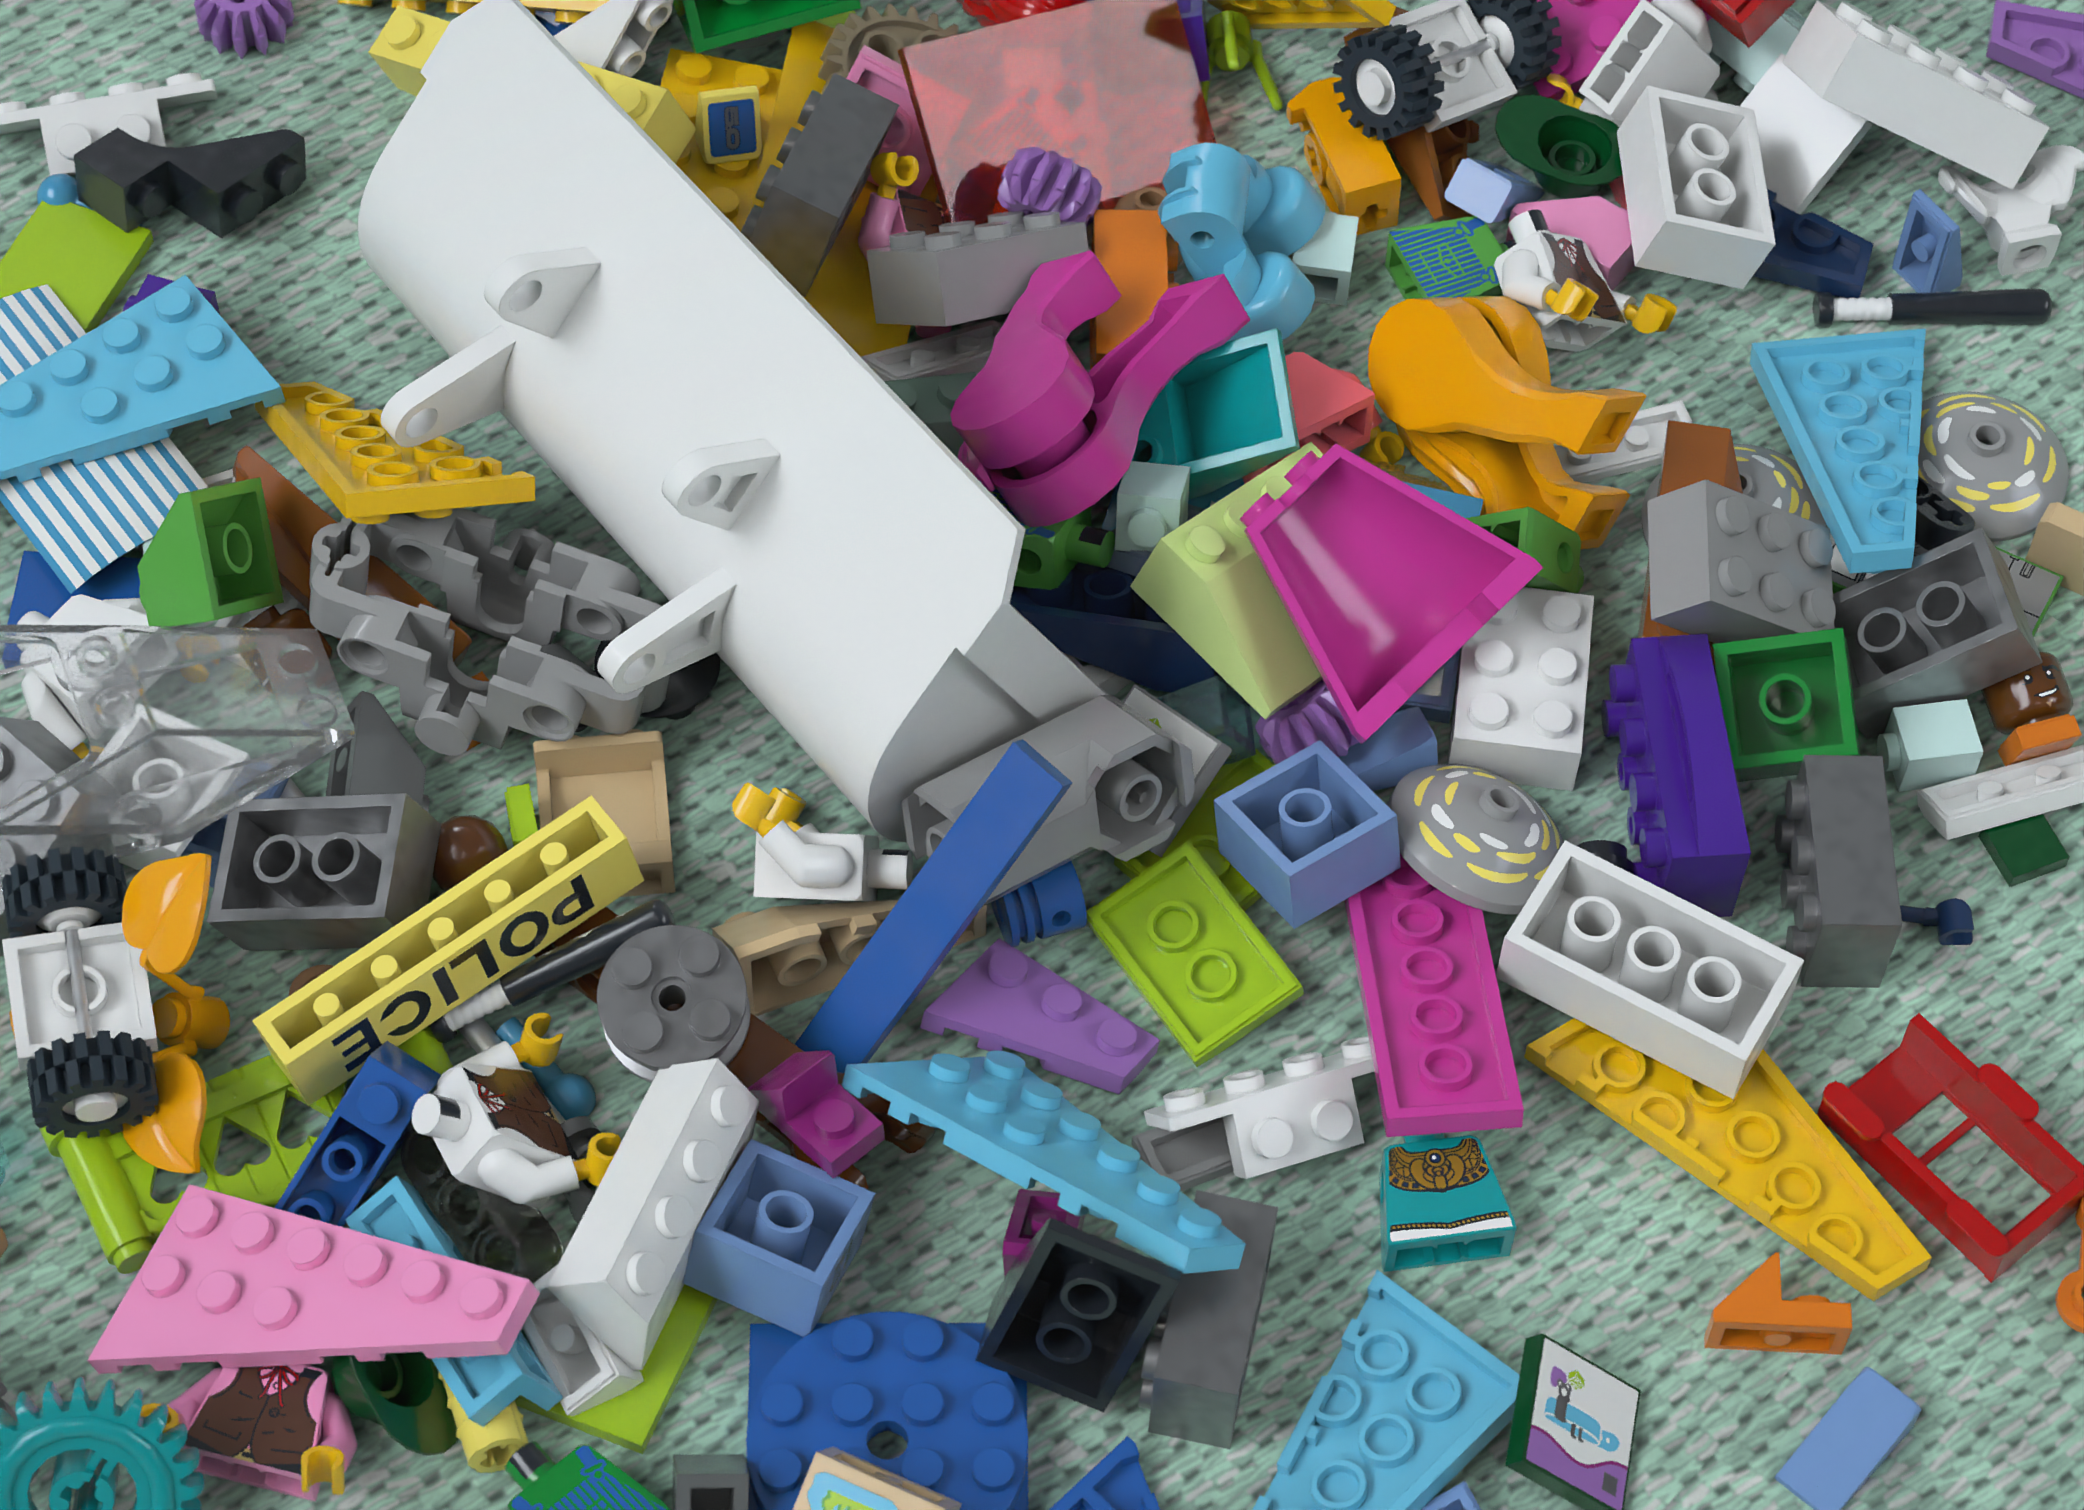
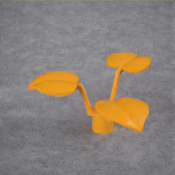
[9,853,230,1174]

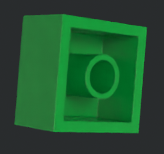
[1713,628,1860,782]

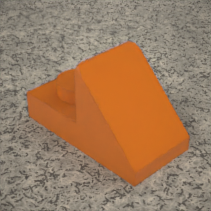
[1704,1252,1853,1355]

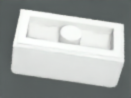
[522,1265,644,1417]

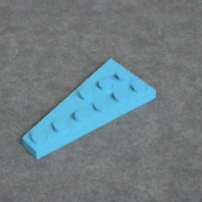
[1750,328,1926,574]
[842,1050,1246,1274]

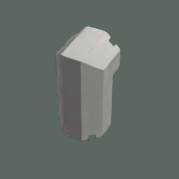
[901,695,1195,907]

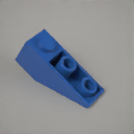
[274,1041,441,1228]

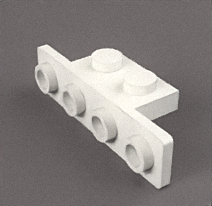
[0,73,218,176]
[1144,1036,1375,1179]

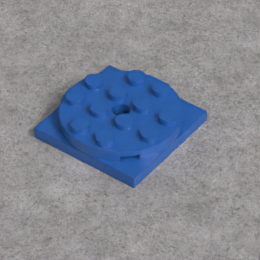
[746,1311,1029,1510]

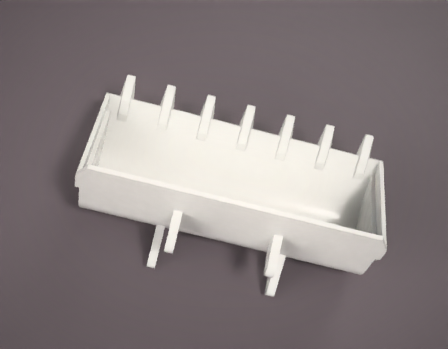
[358,0,1131,842]

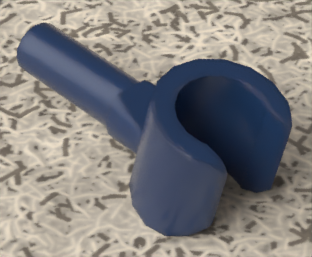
[1900,898,1974,945]

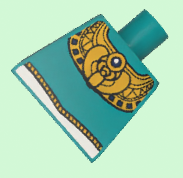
[1379,1133,1517,1272]

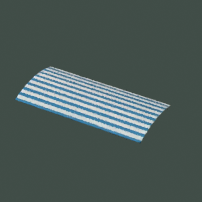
[0,284,208,594]

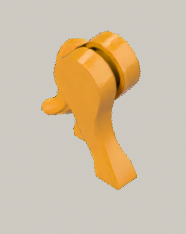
[1368,296,1647,549]

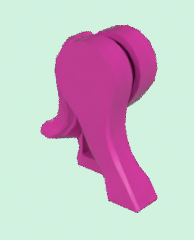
[950,250,1251,527]

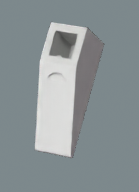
[553,0,674,77]

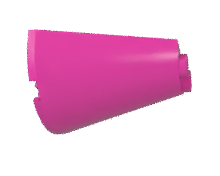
[1239,443,1543,744]

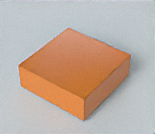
[1997,714,2082,766]

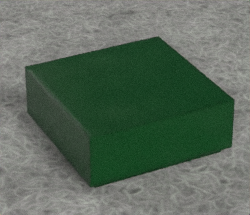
[1978,814,2070,887]

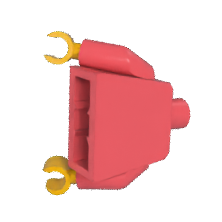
[1242,352,1404,484]

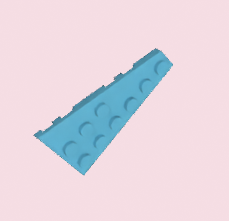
[0,275,286,483]
[1253,1270,1519,1510]

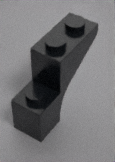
[74,127,306,238]

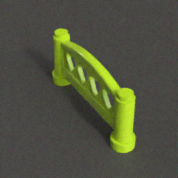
[39,1026,453,1274]

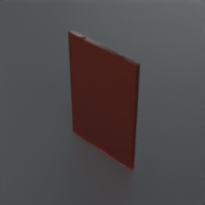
[897,0,1216,226]

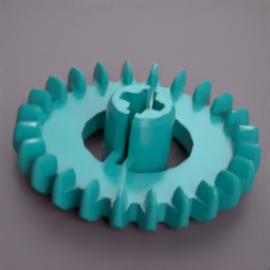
[0,1376,205,1510]

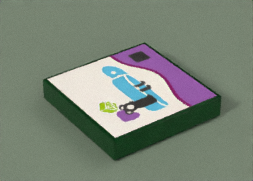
[1505,1333,1641,1510]

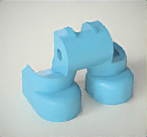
[1158,143,1326,342]

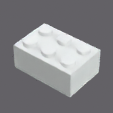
[1617,85,1775,289]
[1447,587,1594,791]

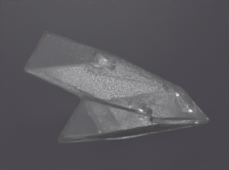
[0,625,356,890]

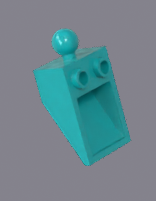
[1120,328,1300,500]

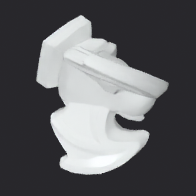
[1938,145,2084,276]

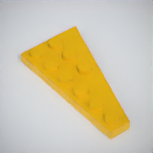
[255,381,535,524]
[1524,1018,1932,1301]

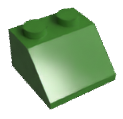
[137,477,284,630]

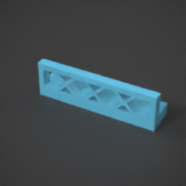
[345,1175,563,1427]

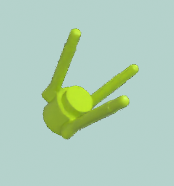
[1189,10,1283,141]

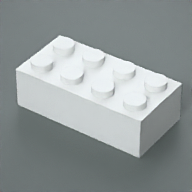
[1782,0,2050,189]
[1496,840,1804,1099]

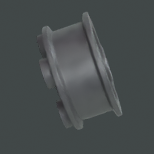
[597,925,750,1083]

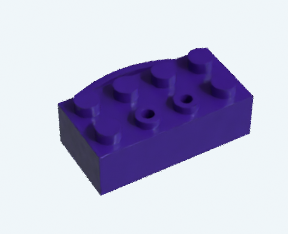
[1601,634,1751,917]

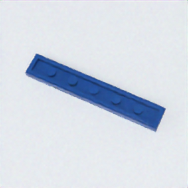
[795,739,1073,1073]

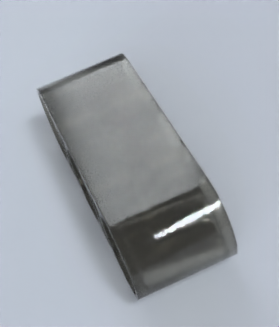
[401,1128,563,1284]

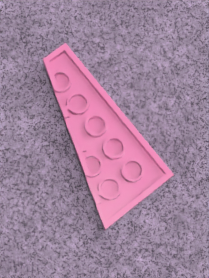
[87,1184,540,1374]

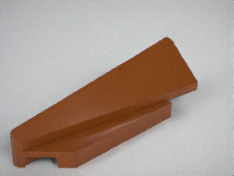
[233,445,472,667]

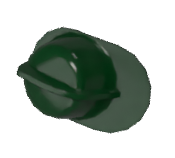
[1495,94,1623,199]
[331,1352,459,1456]

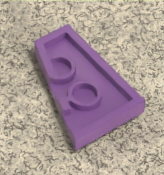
[1986,0,2084,99]
[920,938,1160,1094]

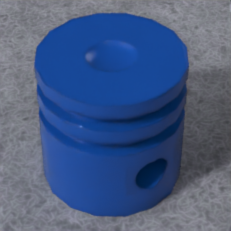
[991,861,1087,947]

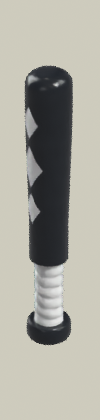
[1812,288,2052,328]
[429,899,676,1043]

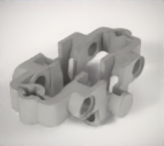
[309,508,670,756]

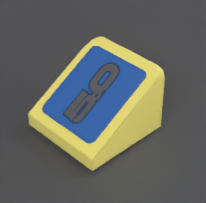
[694,85,762,165]

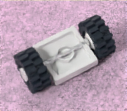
[1333,0,1562,140]
[2,847,159,1138]

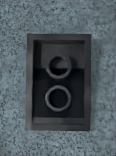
[975,1218,1182,1413]

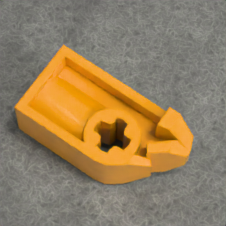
[1286,77,1401,236]

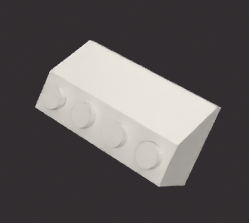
[547,1058,759,1371]

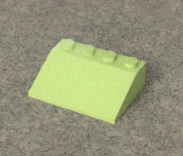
[1130,442,1324,720]

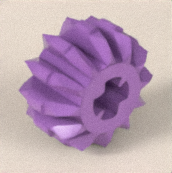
[194,0,294,59]
[997,146,1102,228]
[1255,679,1359,764]

